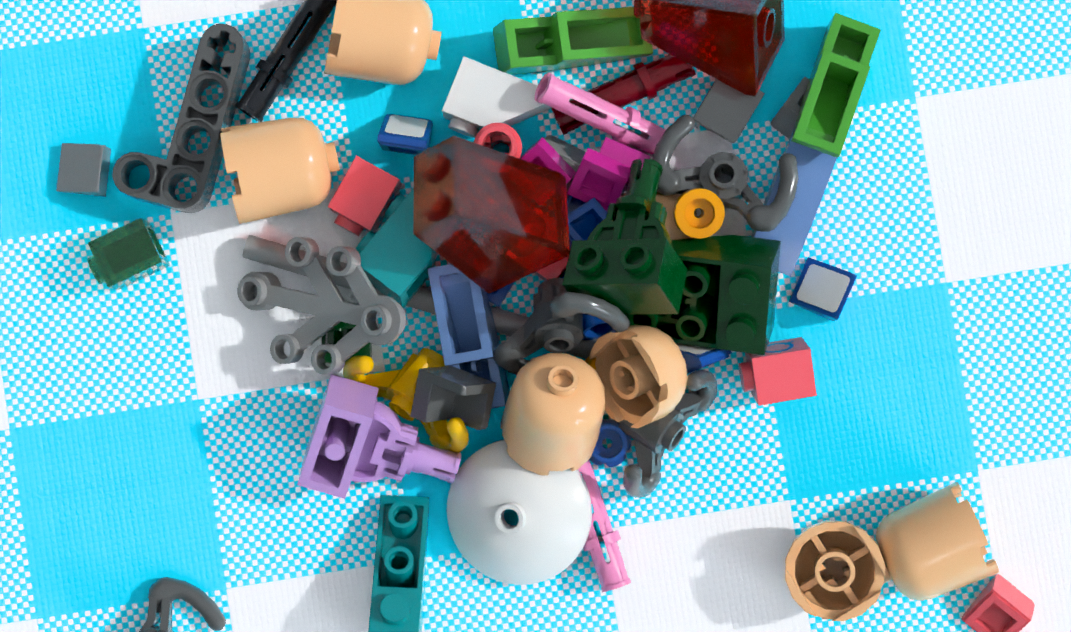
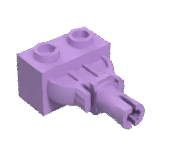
[297,374,461,499]

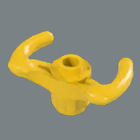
[343,348,469,453]

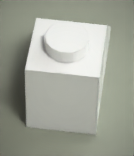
[442,56,551,138]

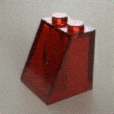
[634,0,785,97]
[413,136,570,294]

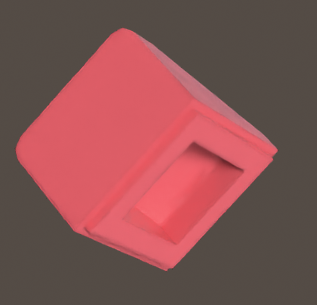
[961,574,1035,632]

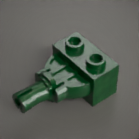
[562,159,688,315]

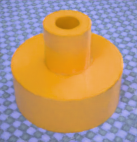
[673,188,725,239]

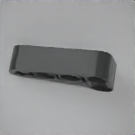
[112,23,250,213]

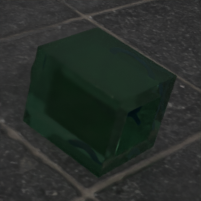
[87,218,171,290]

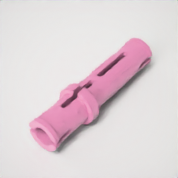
[535,72,666,154]
[578,460,631,593]

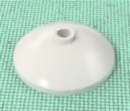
[447,439,592,585]

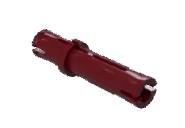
[551,47,696,135]

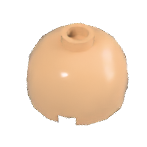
[589,325,688,428]
[785,520,885,622]

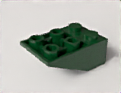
[625,235,781,355]

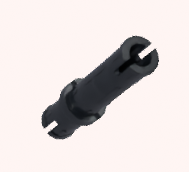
[235,0,337,122]

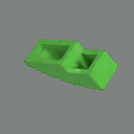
[493,6,653,75]
[791,13,881,158]

